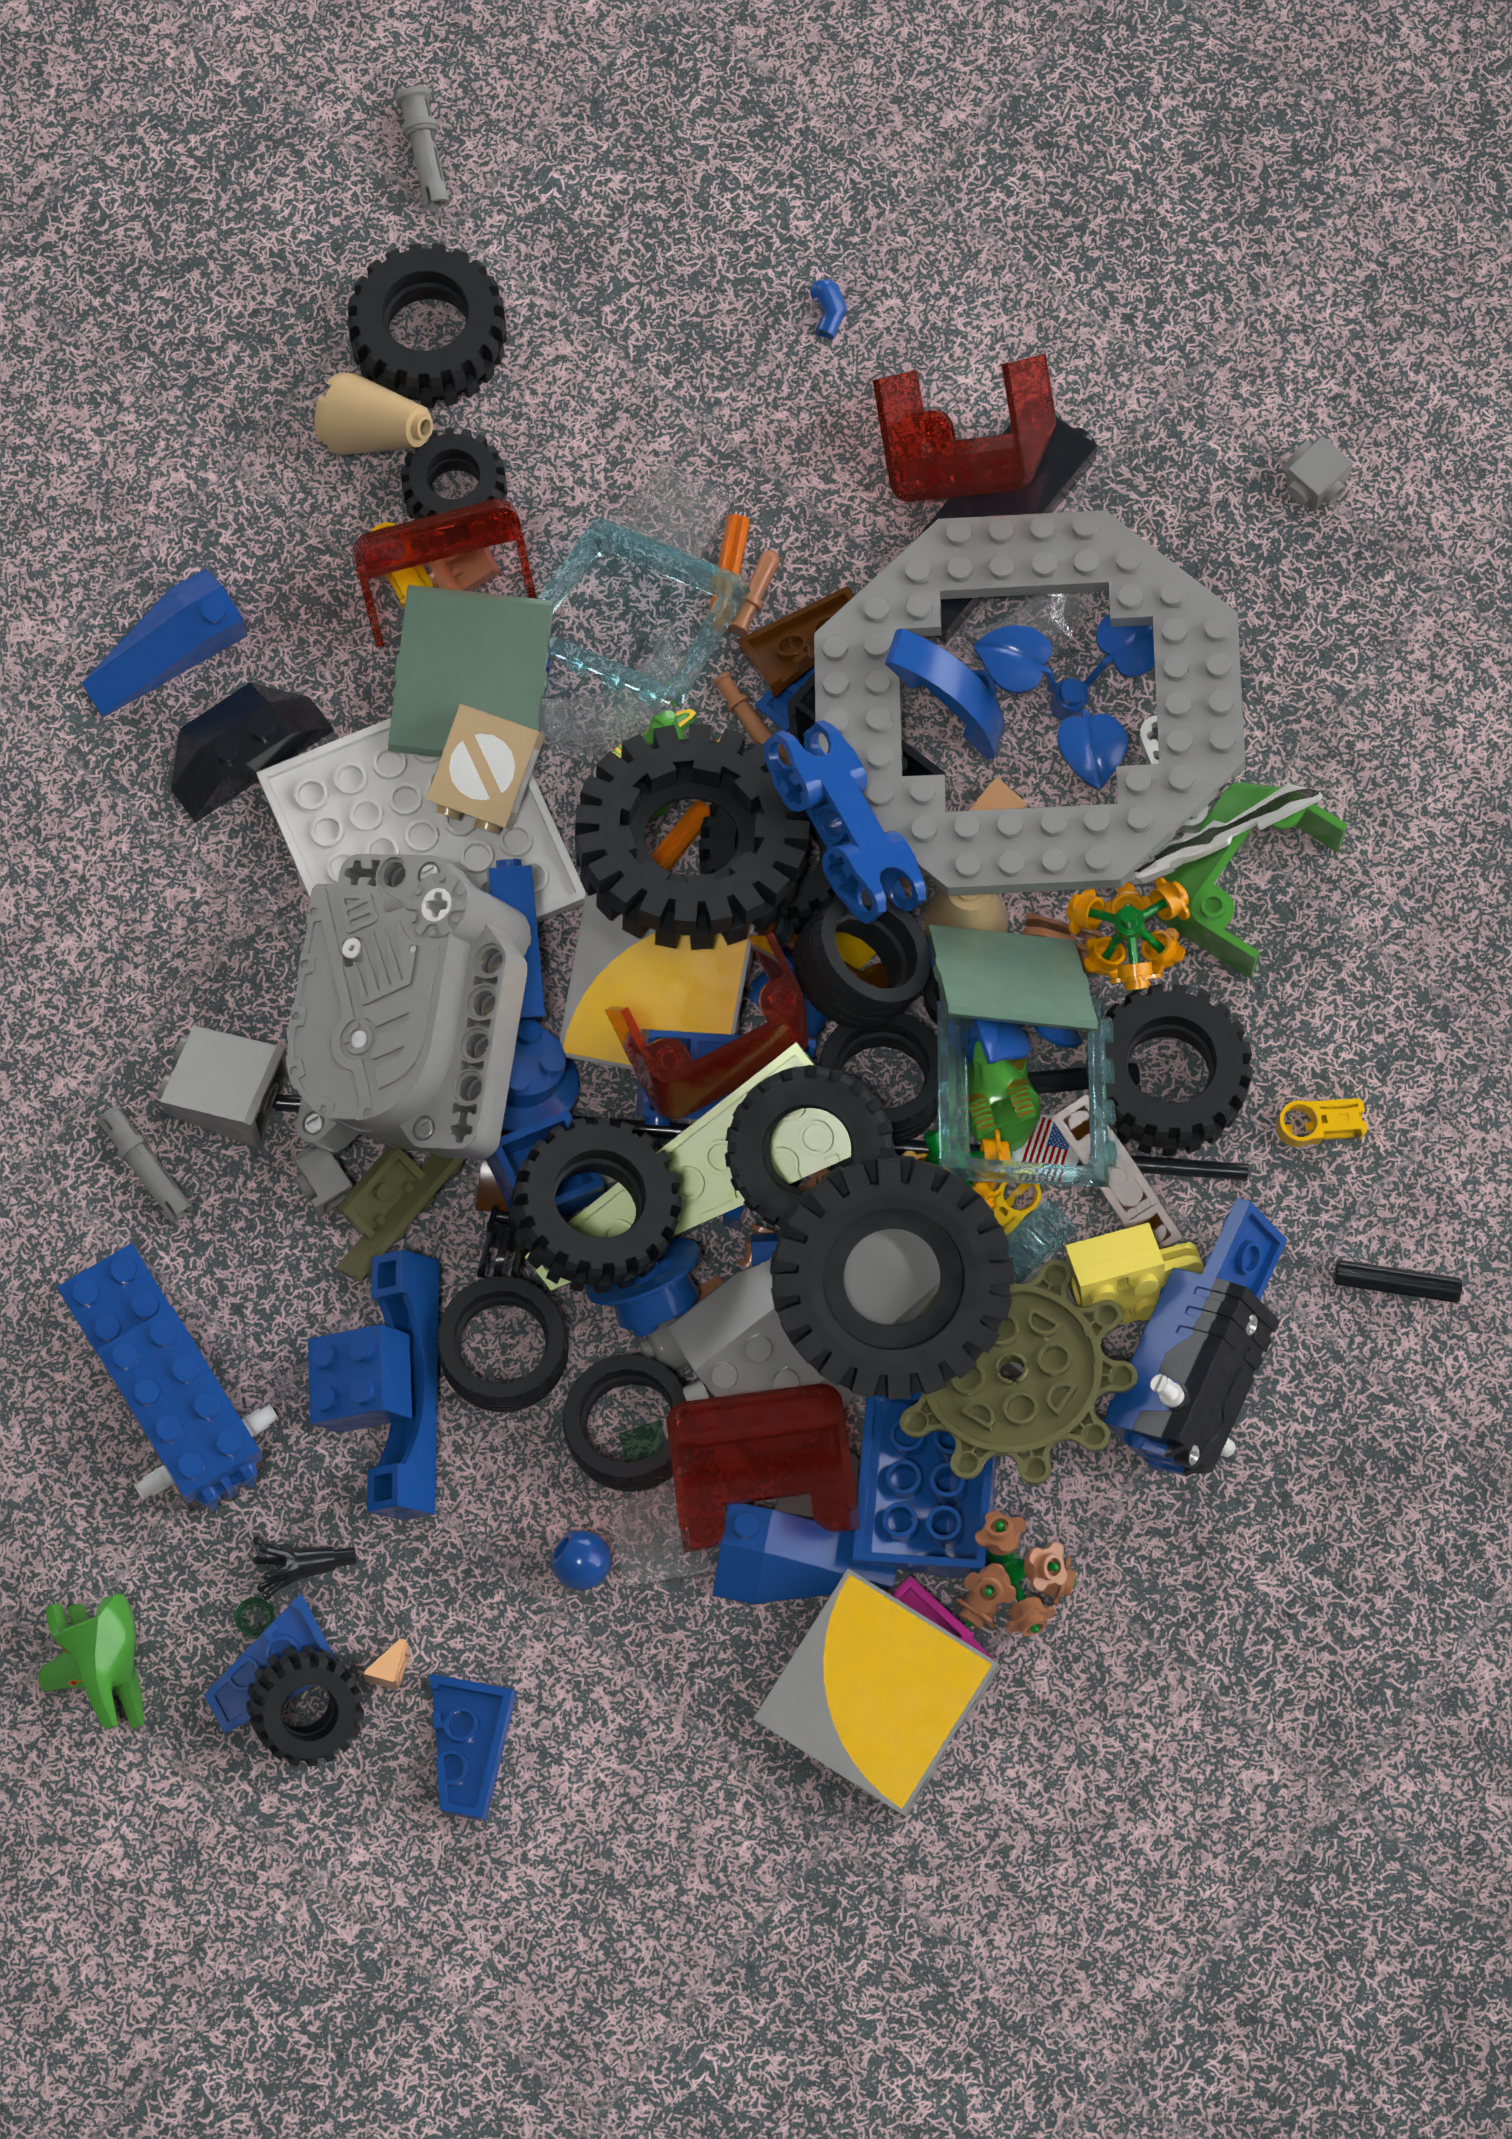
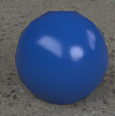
[550,1530,611,1591]

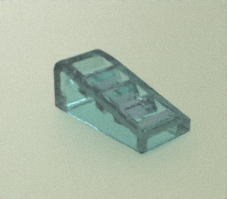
[1006,1198,1079,1284]

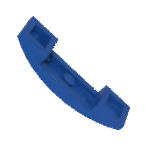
[885,628,1005,760]

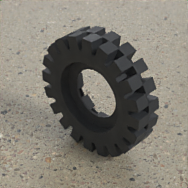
[575,724,810,950]
[770,1155,1014,1400]

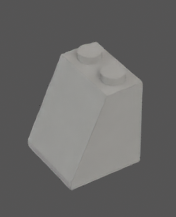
[157,1025,289,1149]

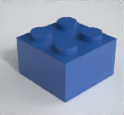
[486,1110,605,1217]
[308,1324,412,1432]

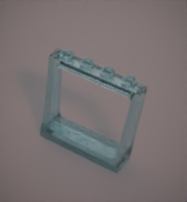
[537,516,751,708]
[937,998,1117,1187]

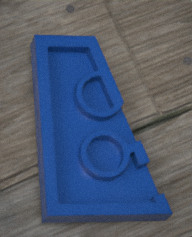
[204,1593,335,1734]
[429,1673,517,1822]

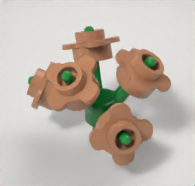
[955,1510,1077,1636]

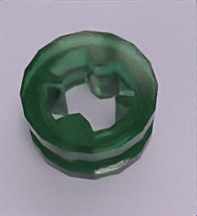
[235,1597,276,1639]

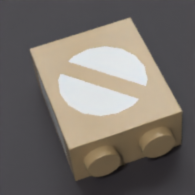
[426,704,546,834]

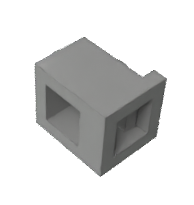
[293,1146,353,1219]

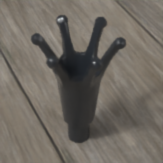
[252,1536,356,1600]

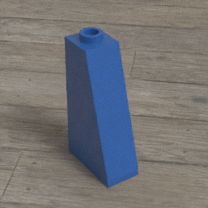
[487,859,545,1022]

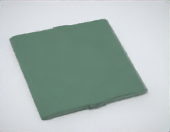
[388,585,554,757]
[927,924,1098,1032]

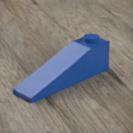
[82,568,248,718]
[712,1501,897,1605]

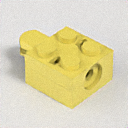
[1065,1222,1205,1325]

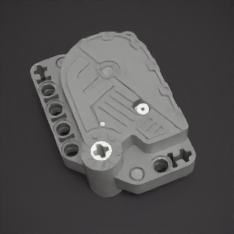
[285,854,532,1160]

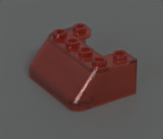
[666,1384,859,1553]

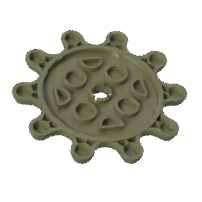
[900,1259,1138,1485]

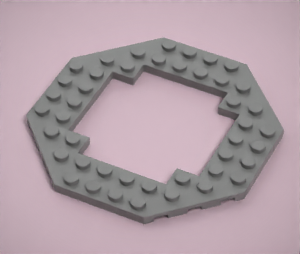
[814,510,1246,896]

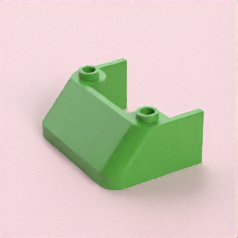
[1154,782,1348,979]

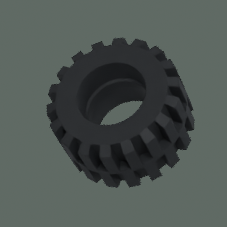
[401,428,507,543]
[246,1646,364,1767]

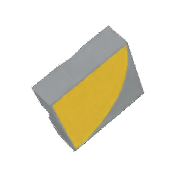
[559,893,757,1071]
[753,1568,1001,1817]

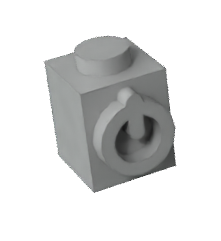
[1282,436,1353,510]

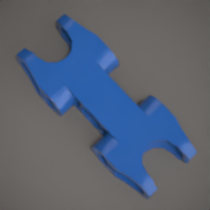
[763,720,926,924]

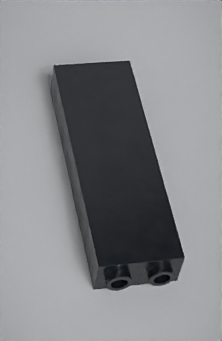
[915,399,1098,644]

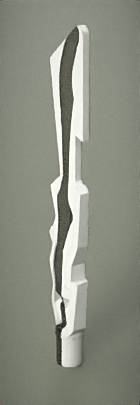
[1114,783,1322,892]

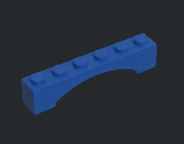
[367,1250,439,1520]

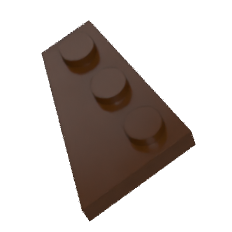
[737,586,855,697]

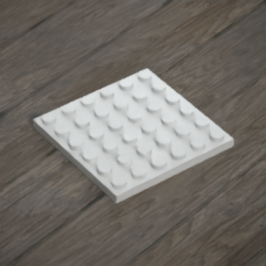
[256,718,586,923]

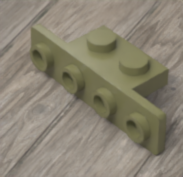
[336,1147,464,1281]

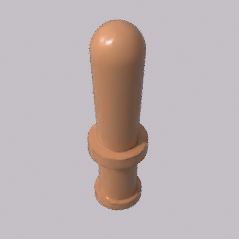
[729,550,780,636]
[712,671,773,745]

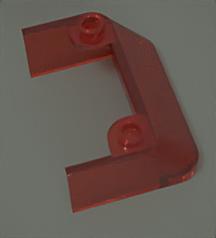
[872,353,1056,502]
[352,499,537,648]
[605,932,809,1119]

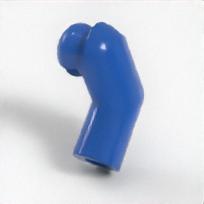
[810,279,847,340]

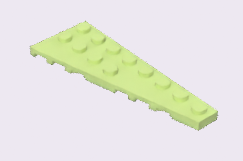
[524,1042,851,1290]

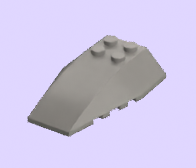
[668,1229,940,1461]

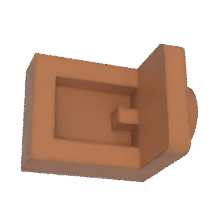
[426,535,501,592]

